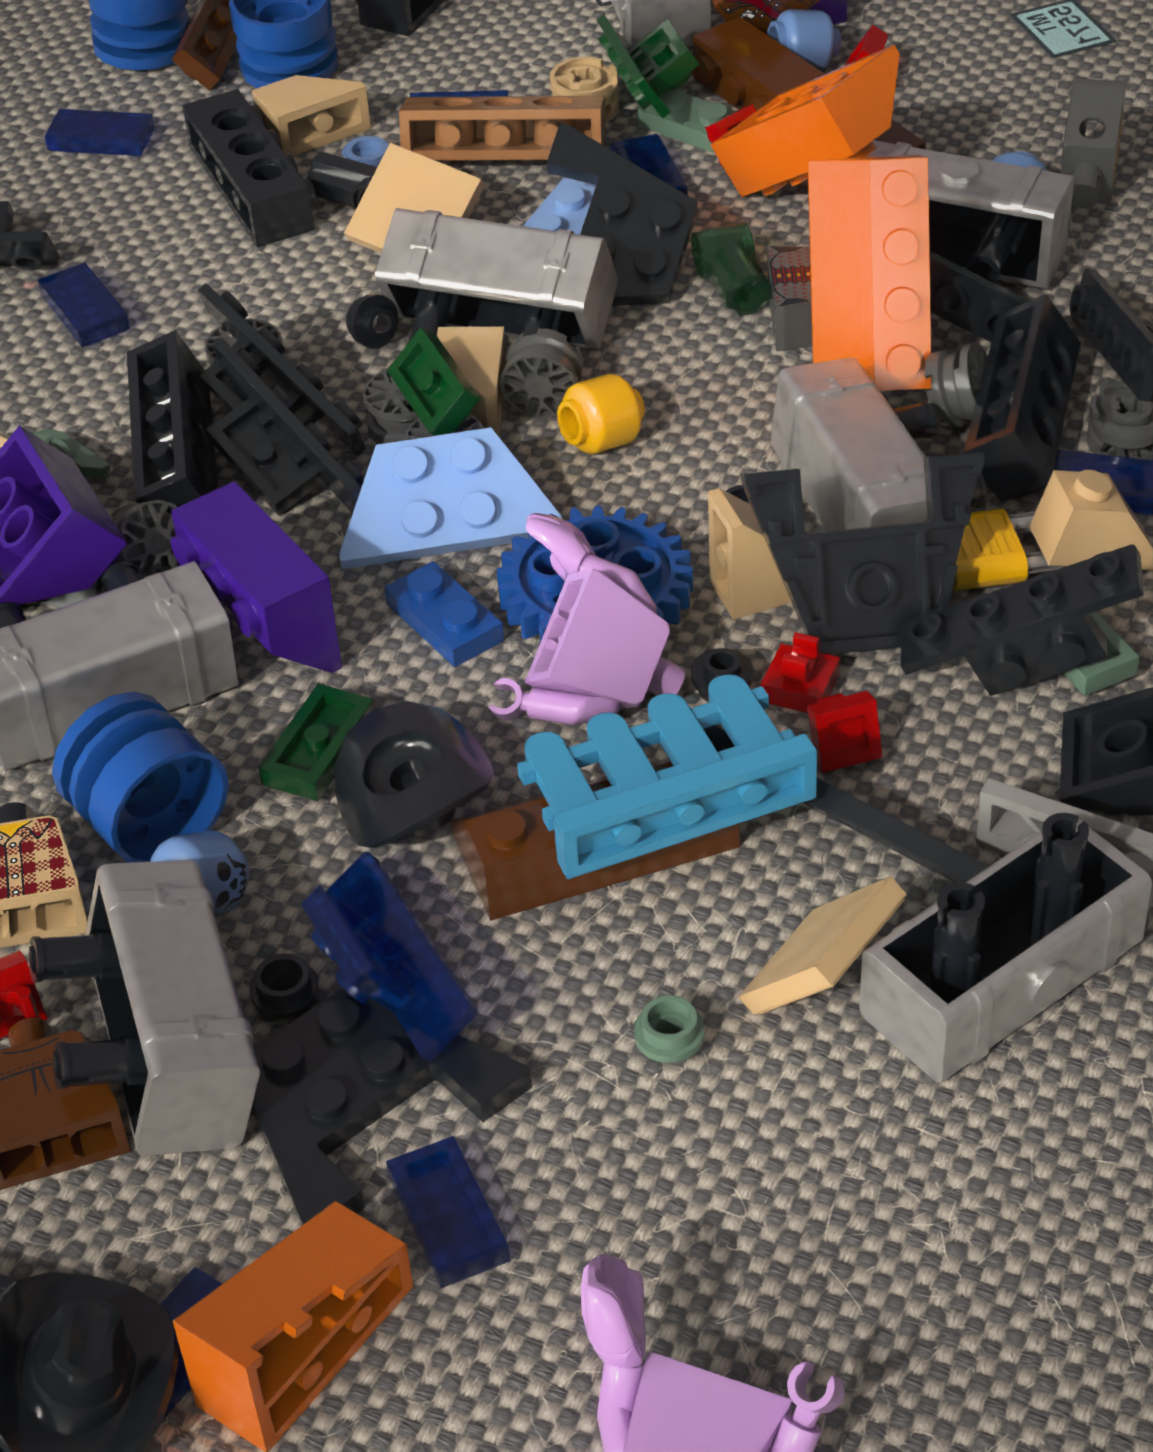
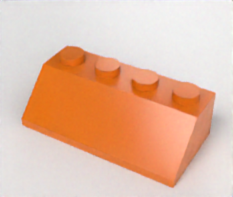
[710,45,900,197]
[807,155,932,391]

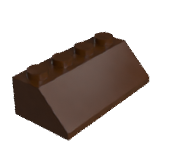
[449,758,740,921]

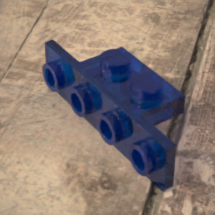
[301,852,478,1062]

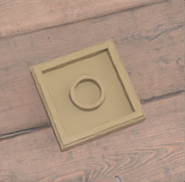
[344,143,485,253]
[738,876,907,1015]

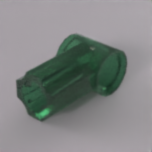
[691,222,770,316]

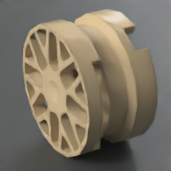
[550,56,619,123]

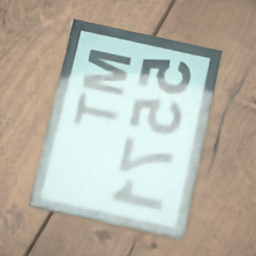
[1010,0,1117,58]

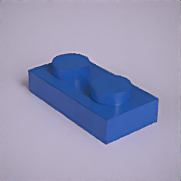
[384,561,504,668]

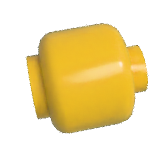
[557,374,645,455]

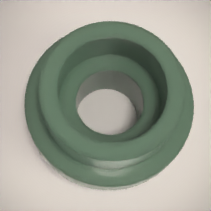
[634,995,705,1063]

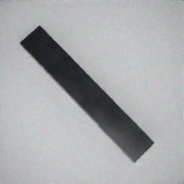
[703,725,989,883]

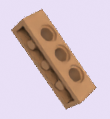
[399,95,606,160]

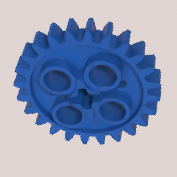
[497,505,693,643]

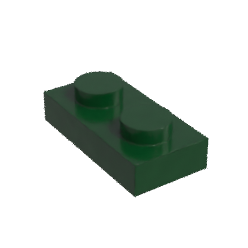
[387,327,481,436]
[258,683,375,802]

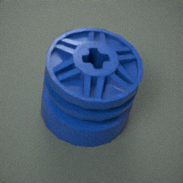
[88,0,190,71]
[229,0,338,89]
[52,691,229,863]

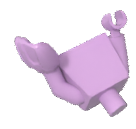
[488,513,685,725]
[581,1254,845,1452]

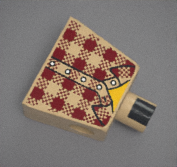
[0,802,88,948]

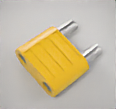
[952,508,1064,591]

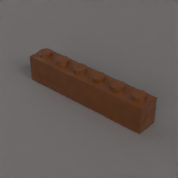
[692,16,926,149]

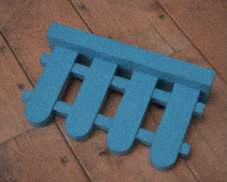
[517,674,817,880]

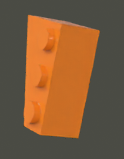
[173,1201,413,1452]

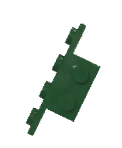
[596,14,700,119]

